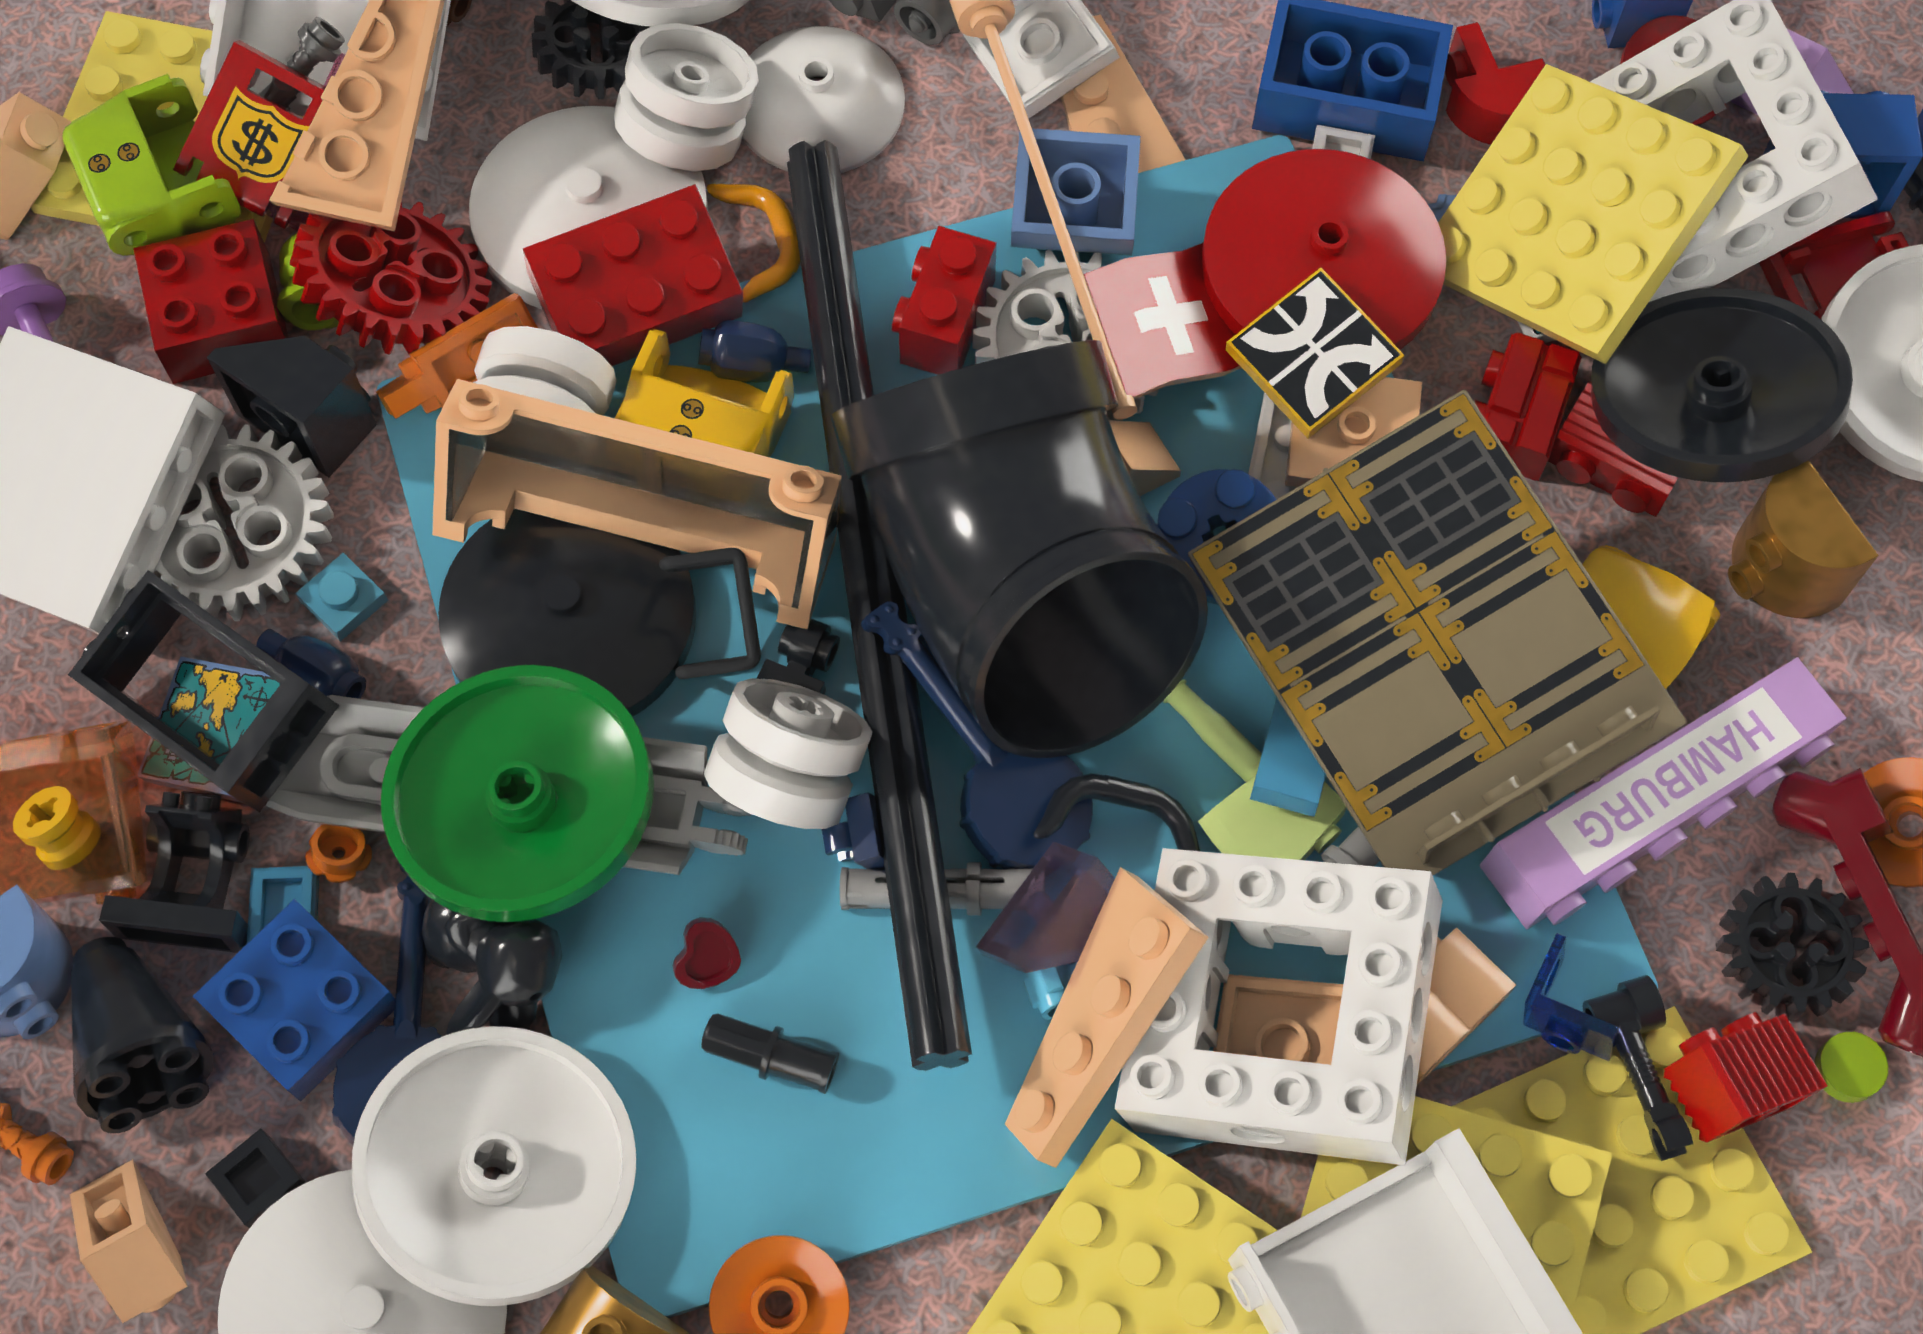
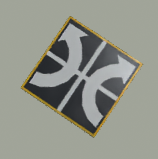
[1226,268,1404,439]

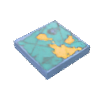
[137,657,280,802]

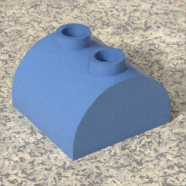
[1011,128,1141,256]
[0,884,74,1039]

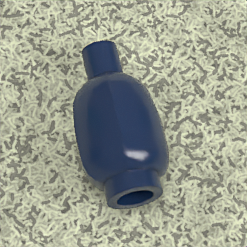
[698,320,811,383]
[256,629,366,699]

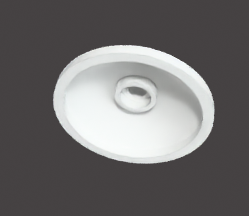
[742,26,905,173]

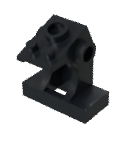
[99,791,250,953]

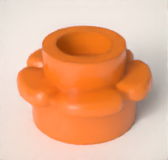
[305,824,372,883]

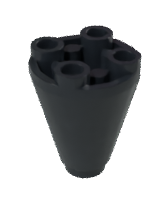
[71,937,214,1134]

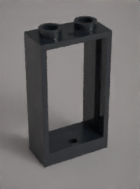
[68,570,340,812]

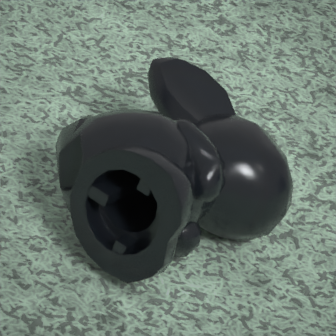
[421,895,562,1035]

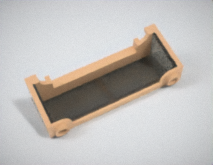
[432,379,842,629]

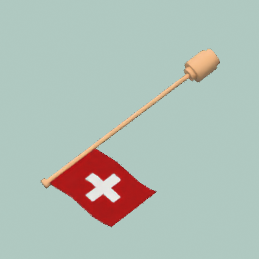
[949,0,1241,420]

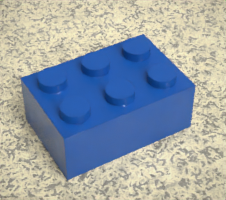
[1252,0,1453,162]

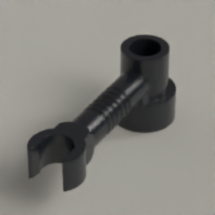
[1582,975,1693,1161]

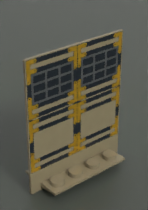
[1188,390,1686,876]

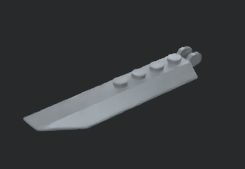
[265,695,752,875]

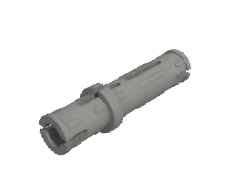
[840,862,1041,915]

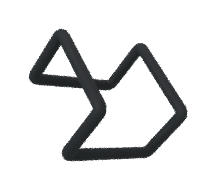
[659,548,761,679]

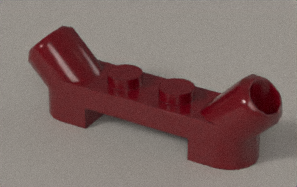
[1772,768,1923,1057]

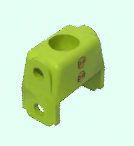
[62,74,242,256]

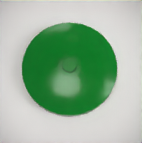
[381,665,654,922]

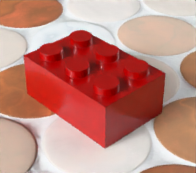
[523,184,743,366]

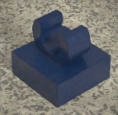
[822,792,885,869]

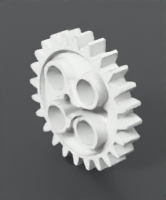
[973,250,1158,421]
[153,424,334,622]

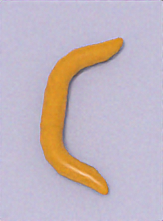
[706,184,800,303]

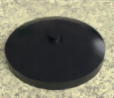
[1591,288,1853,483]
[438,509,696,717]

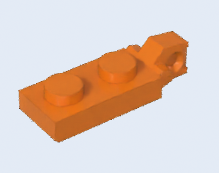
[375,293,538,419]

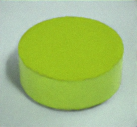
[1814,1032,1888,1103]

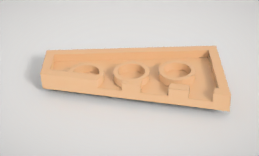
[269,0,445,231]
[1061,15,1186,173]
[1005,867,1209,1168]

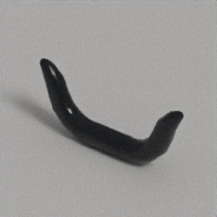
[1034,773,1200,851]

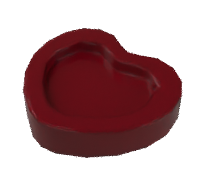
[672,917,741,989]

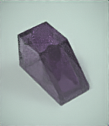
[976,842,1115,973]

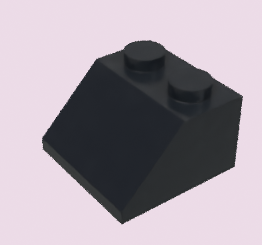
[207,336,377,478]

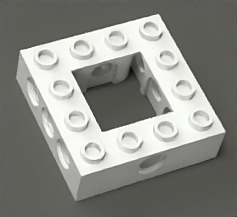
[1590,0,1878,303]
[1114,848,1443,1166]

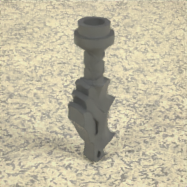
[259,17,345,111]

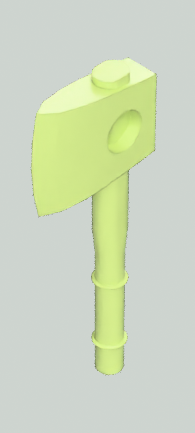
[1163,679,1346,860]

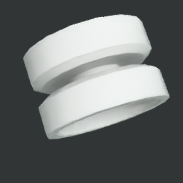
[614,23,759,171]
[463,326,617,463]
[704,678,873,829]

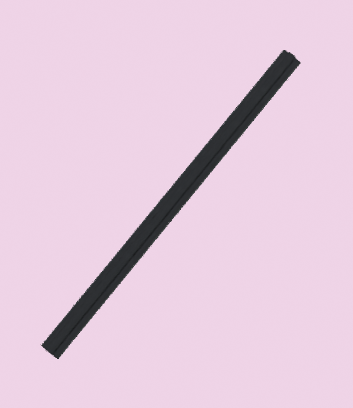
[787,140,972,1071]

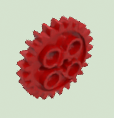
[290,201,492,355]

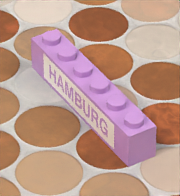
[1479,657,1847,930]

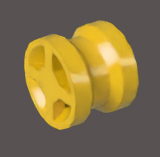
[13,786,101,870]

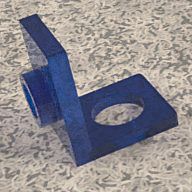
[1523,933,1618,1061]

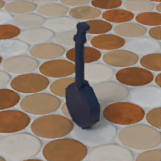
[861,601,1093,875]
[332,864,443,1145]

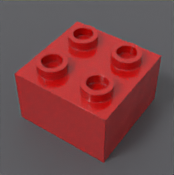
[133,219,289,384]

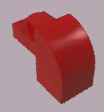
[1445,22,1545,145]

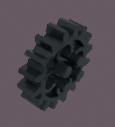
[531,0,650,100]
[1716,872,1870,1020]

